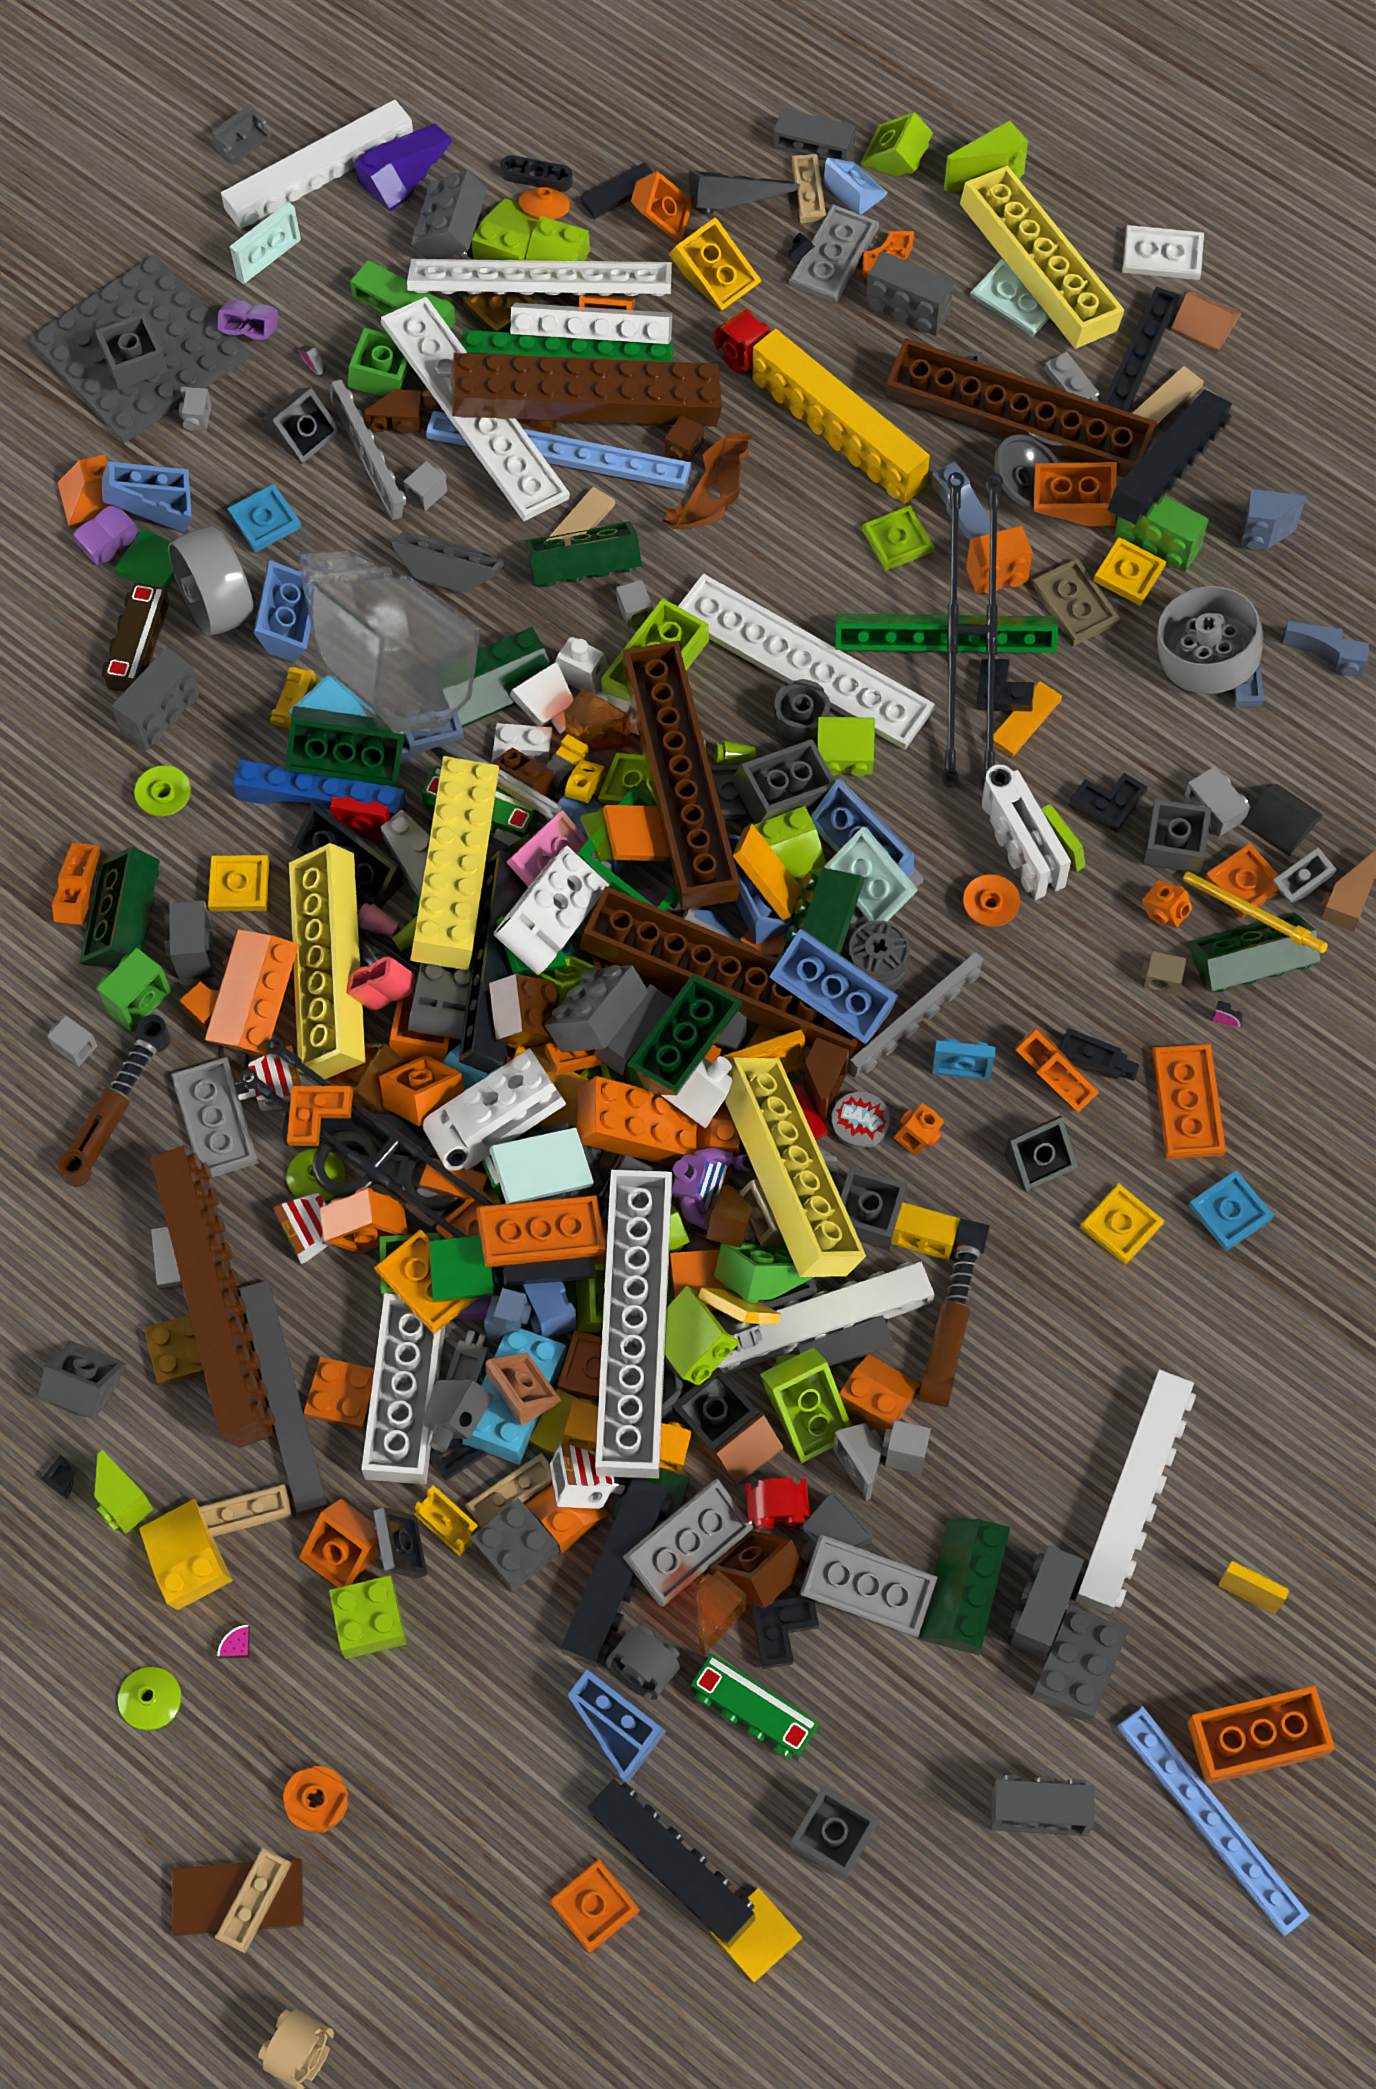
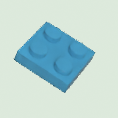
[227,484,302,553]
[932,1039,996,1081]
[1188,1170,1274,1252]

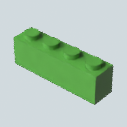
[350,260,456,328]

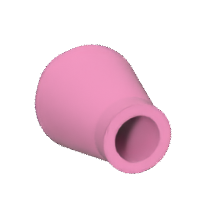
[357,903,400,938]

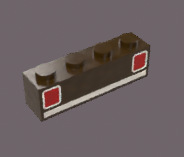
[102,582,170,692]

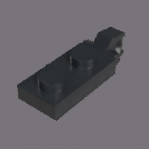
[1059,1028,1139,1081]

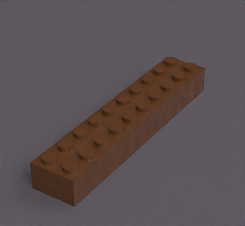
[886,338,1157,478]
[451,353,722,427]
[623,641,740,910]
[579,886,859,1062]
[150,1145,275,1448]

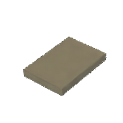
[1030,558,1121,646]

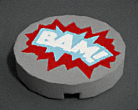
[831,1092,890,1149]

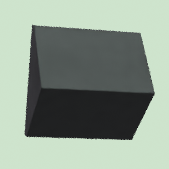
[1243,784,1323,856]
[1004,1115,1078,1192]
[672,1367,759,1452]

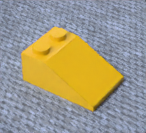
[668,217,762,312]
[139,1499,233,1611]

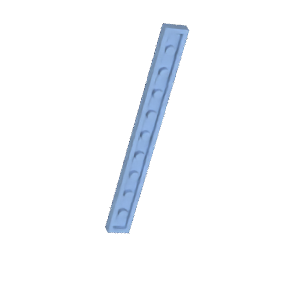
[426,411,691,491]

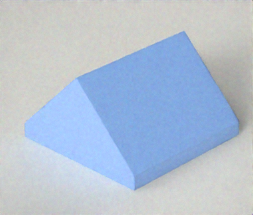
[824,158,888,215]

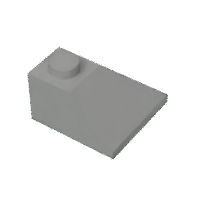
[833,1423,883,1501]

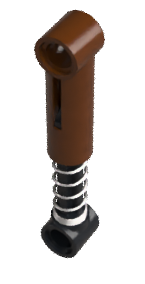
[57,1014,171,1187]
[918,1218,990,1408]

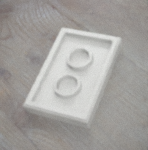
[1122,225,1204,280]

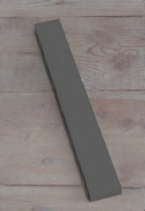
[239,1280,328,1515]

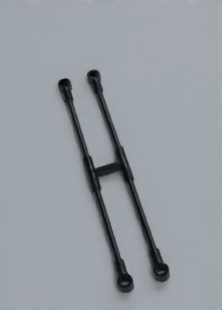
[941,472,1003,787]
[240,1038,503,1274]

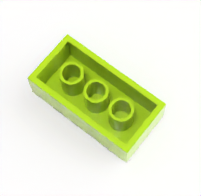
[601,598,709,702]

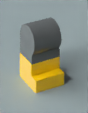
[546,734,589,792]

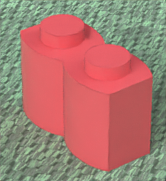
[346,957,415,1010]

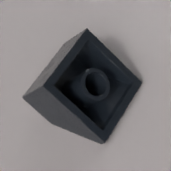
[260,388,341,464]

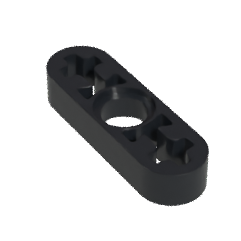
[500,155,573,192]

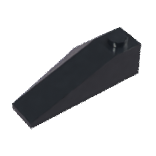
[688,170,800,213]

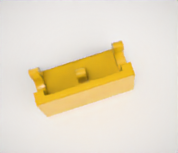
[270,667,317,729]
[892,1202,960,1261]
[414,1485,479,1556]

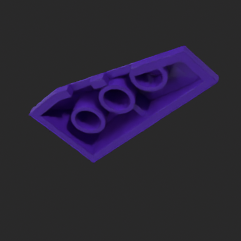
[354,123,452,212]

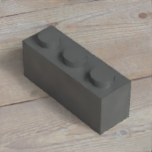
[773,108,856,161]
[594,984,673,1076]

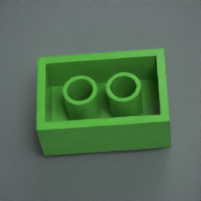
[1114,496,1209,572]

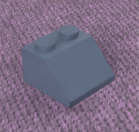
[1240,489,1306,550]

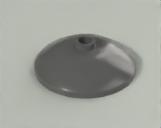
[994,435,1059,510]

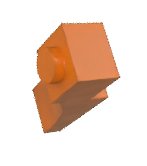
[52,843,101,925]
[1015,1026,1099,1113]

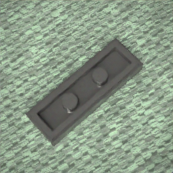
[798,1315,894,1369]

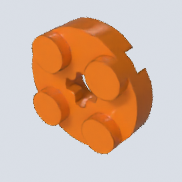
[283,1766,348,1833]

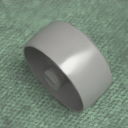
[168,526,254,636]
[1157,586,1263,694]

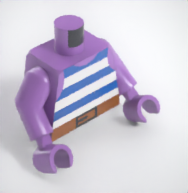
[672,1147,753,1231]

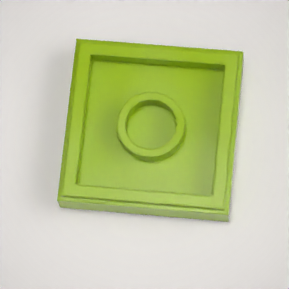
[862,505,935,571]
[1041,804,1086,872]

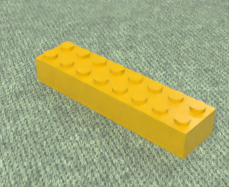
[753,328,930,505]

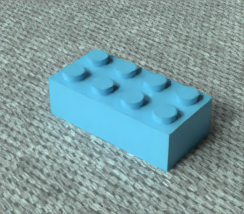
[462,1328,566,1465]

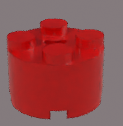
[713,309,771,374]
[745,1478,810,1531]

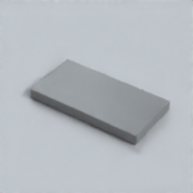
[789,204,879,304]
[171,1057,259,1177]
[623,1479,754,1607]
[799,1534,938,1637]

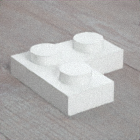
[491,723,552,764]

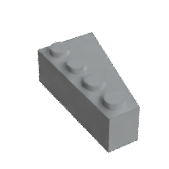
[381,810,430,901]

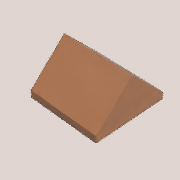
[1171,291,1241,352]
[486,1352,561,1427]
[700,1412,783,1487]

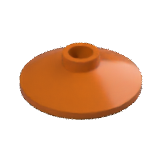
[519,187,570,220]
[963,874,1020,927]

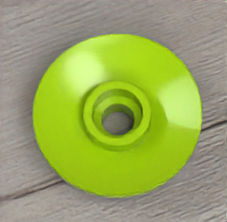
[134,765,191,817]
[286,1148,346,1203]
[118,1667,182,1731]

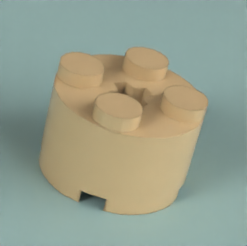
[258,2009,334,2089]

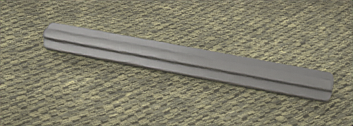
[435,741,561,819]

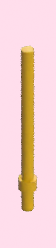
[1183,871,1328,953]

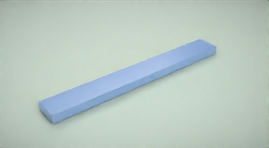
[1117,1706,1310,1937]

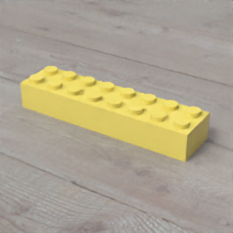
[960,165,1124,349]
[410,756,499,970]
[289,843,365,1079]
[724,1057,866,1277]

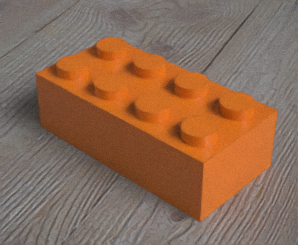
[577,1076,697,1167]
[1187,1686,1335,1785]

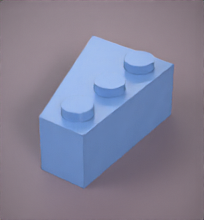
[101,462,192,533]
[517,1282,577,1339]
[568,1669,667,1783]

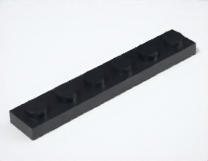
[1102,287,1180,412]

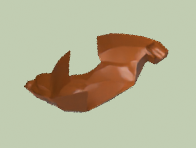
[661,433,751,529]

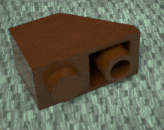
[365,389,423,434]
[493,747,555,799]
[704,1184,753,1248]

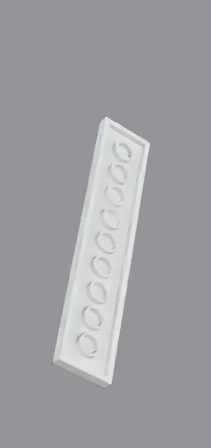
[407,259,672,296]
[381,297,570,521]
[678,574,935,750]

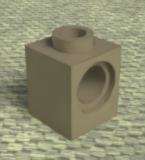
[1140,951,1187,996]

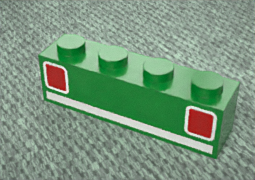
[421,765,539,838]
[691,1653,819,1761]

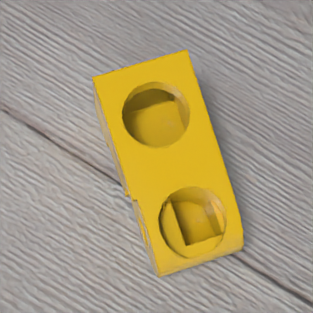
[565,760,605,803]

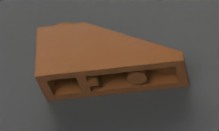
[1320,850,1376,931]

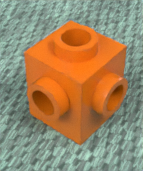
[1142,880,1193,929]
[893,1102,945,1156]

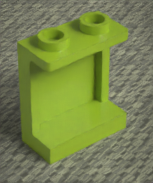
[665,1286,739,1385]

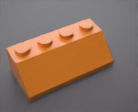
[204,929,299,1057]

